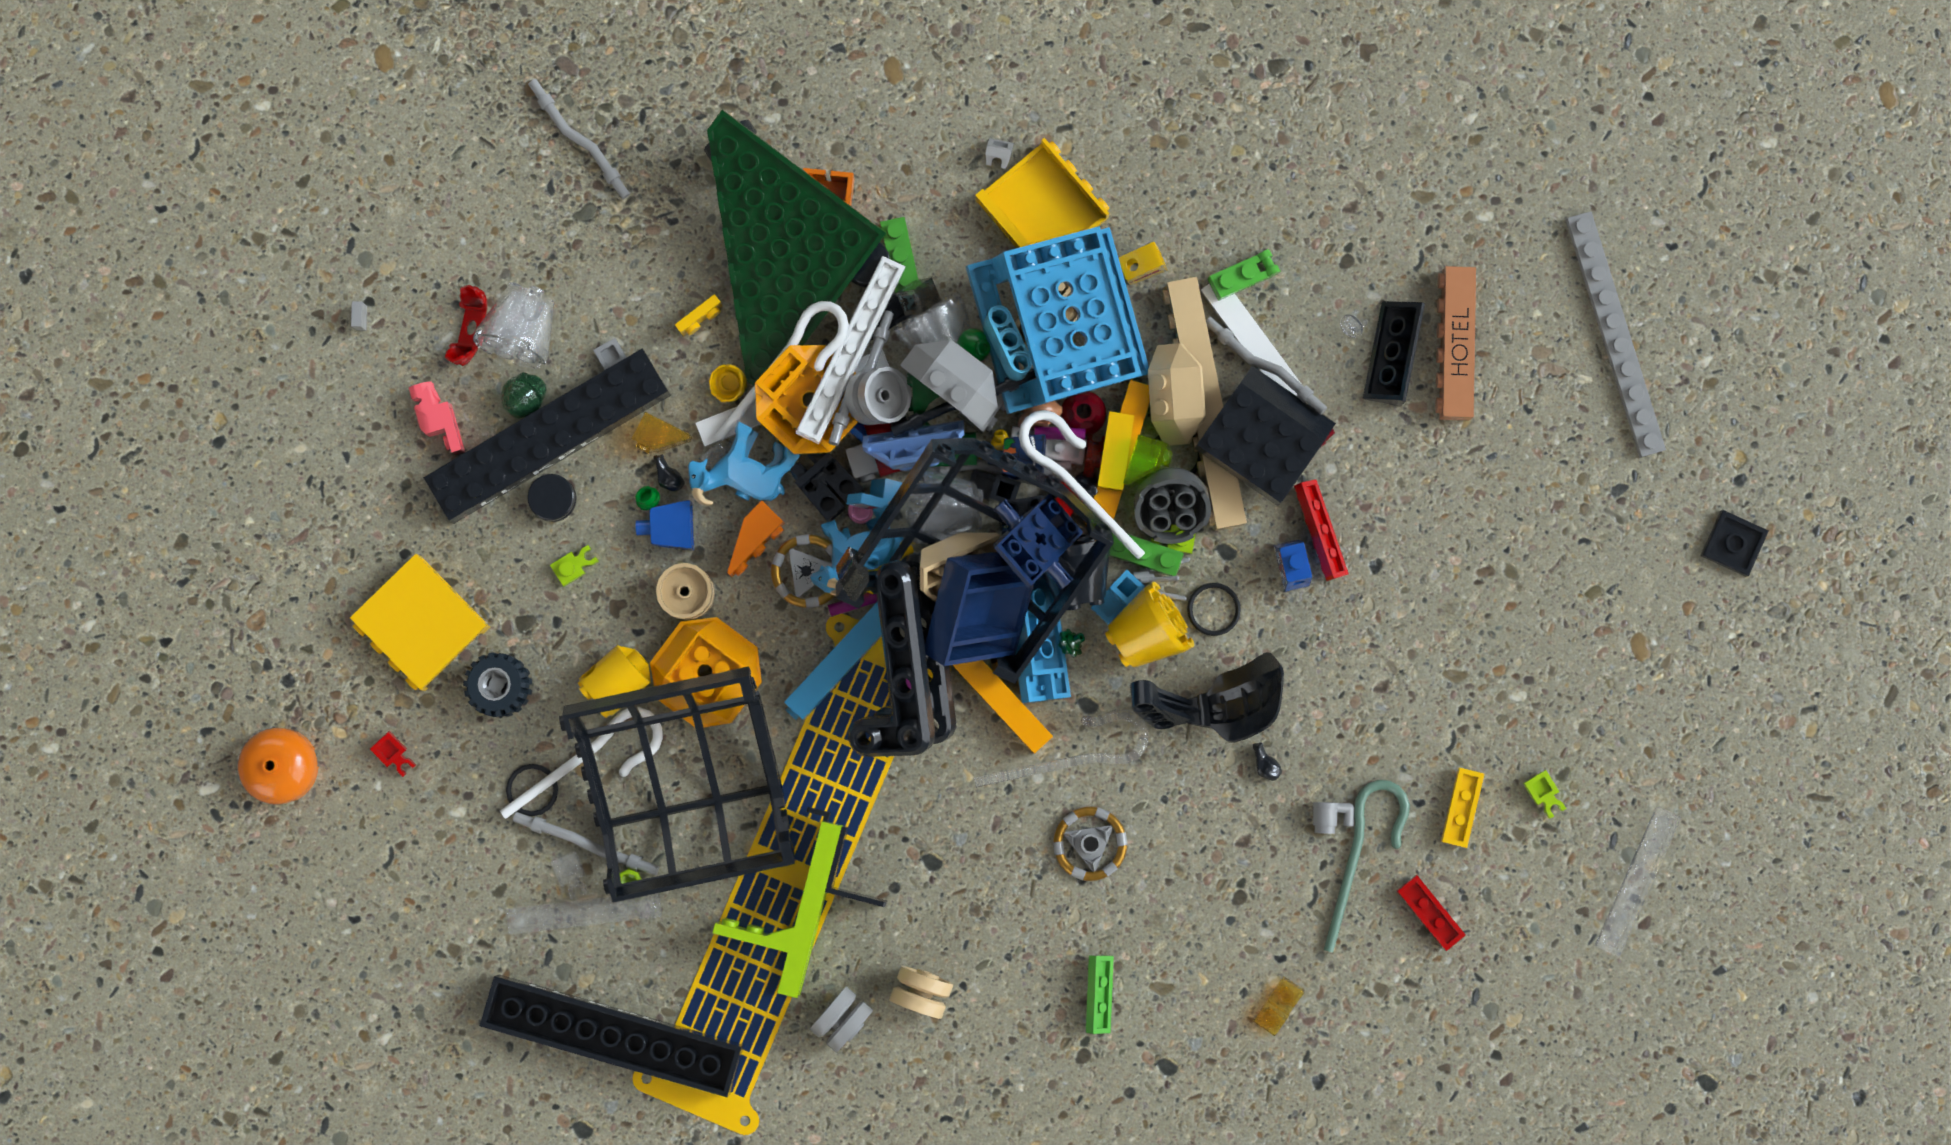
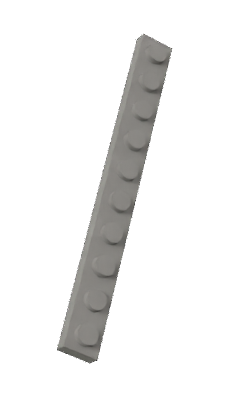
[1565,211,1666,458]

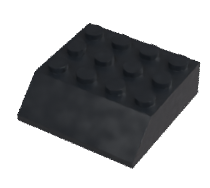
[1194,366,1336,506]

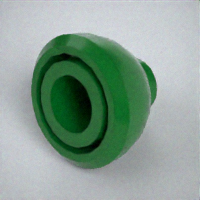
[957,328,991,362]

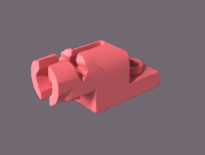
[409,382,465,455]

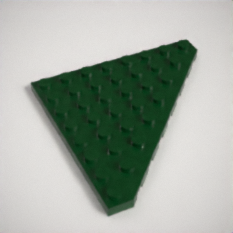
[707,110,886,386]

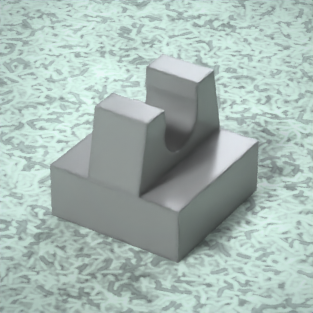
[985,138,1014,169]

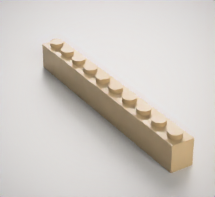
[1162,277,1247,531]

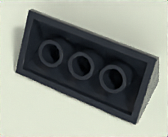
[1363,301,1425,407]

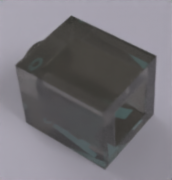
[896,277,941,316]

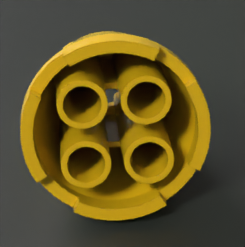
[1105,582,1194,668]

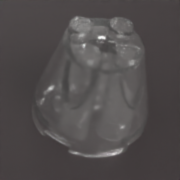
[473,282,555,369]
[893,292,971,351]
[905,470,983,545]

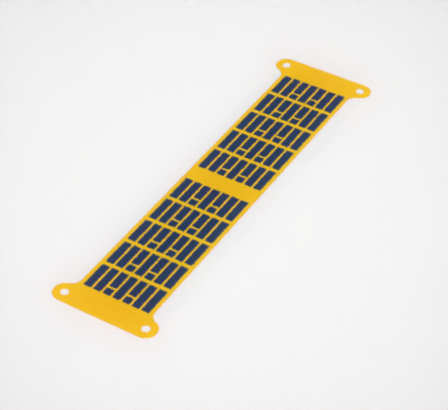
[632,614,951,1135]

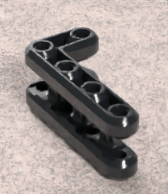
[848,552,956,757]

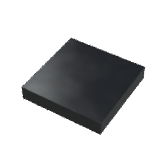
[1700,510,1769,577]

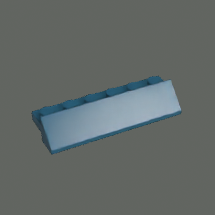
[1015,574,1071,703]

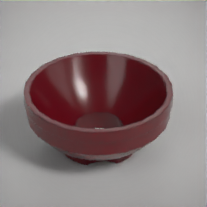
[1061,391,1106,436]

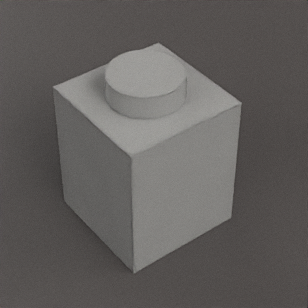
[846,445,879,483]

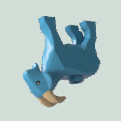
[688,421,801,506]
[810,503,904,596]

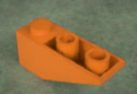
[727,500,785,577]

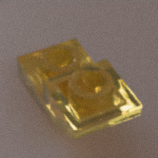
[1253,976,1305,1036]

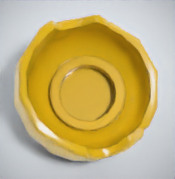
[709,364,747,403]

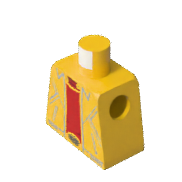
[1119,241,1168,285]

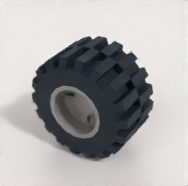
[463,652,533,718]

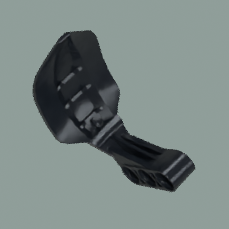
[1130,652,1284,743]

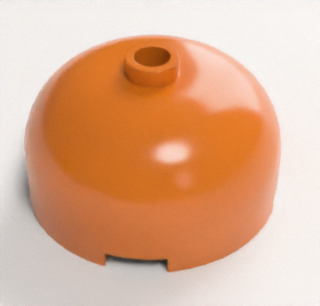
[238,728,319,804]

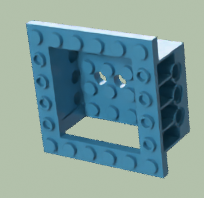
[965,226,1149,414]

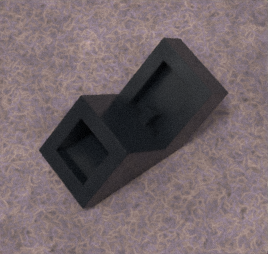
[966,469,1021,503]

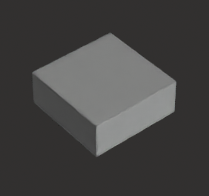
[351,301,367,331]
[594,338,626,370]

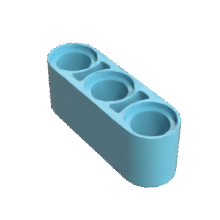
[984,305,1032,381]

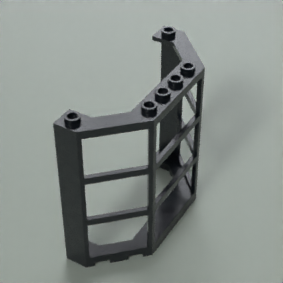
[836,438,1114,684]
[559,666,795,903]

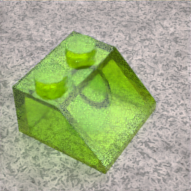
[1123,434,1173,488]

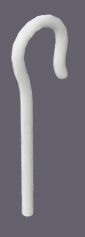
[715,301,849,441]
[1018,410,1145,559]
[500,707,663,819]

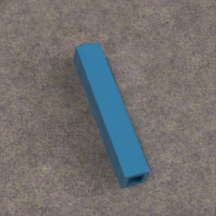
[784,601,882,720]

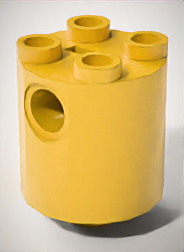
[578,644,651,718]

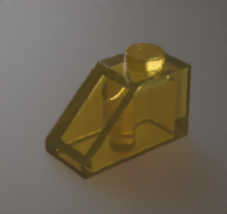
[631,412,693,454]

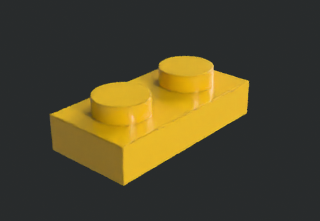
[675,294,723,336]

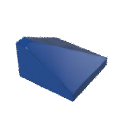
[850,422,867,443]

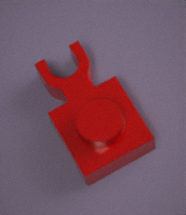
[370,730,416,777]

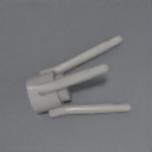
[1134,557,1191,601]

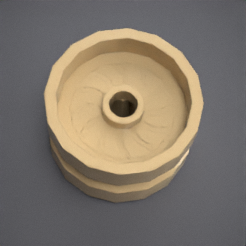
[656,563,715,621]
[889,965,954,1019]

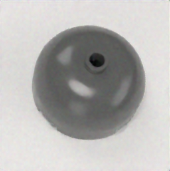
[1134,467,1211,544]

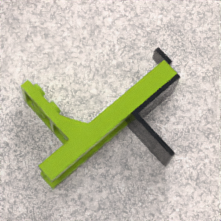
[713,807,888,998]

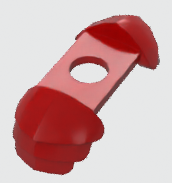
[444,285,488,366]

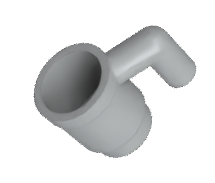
[1312,802,1354,834]

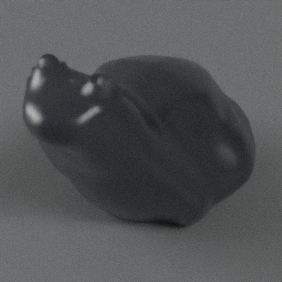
[653,454,685,492]
[1074,471,1098,496]
[1253,742,1282,781]

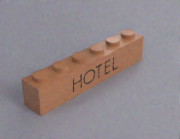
[1435,266,1476,421]

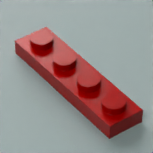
[1294,479,1349,581]

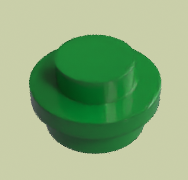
[635,486,660,511]

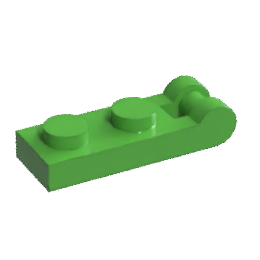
[1207,249,1281,301]

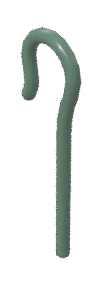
[1324,780,1410,953]

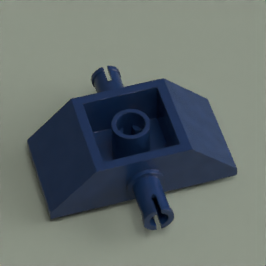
[993,493,1083,589]

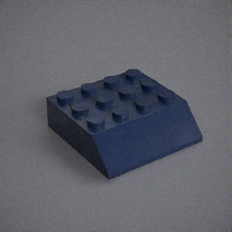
[925,552,1035,666]

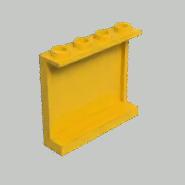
[975,138,1109,248]
[350,554,490,691]

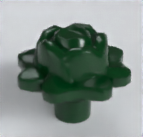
[1058,629,1085,658]

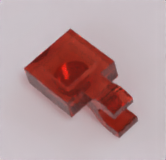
[1083,434,1105,478]

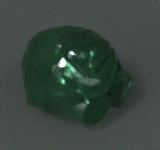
[501,372,547,418]

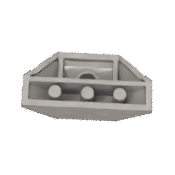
[900,340,998,427]

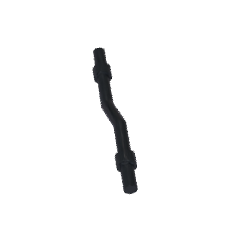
[890,368,1036,437]

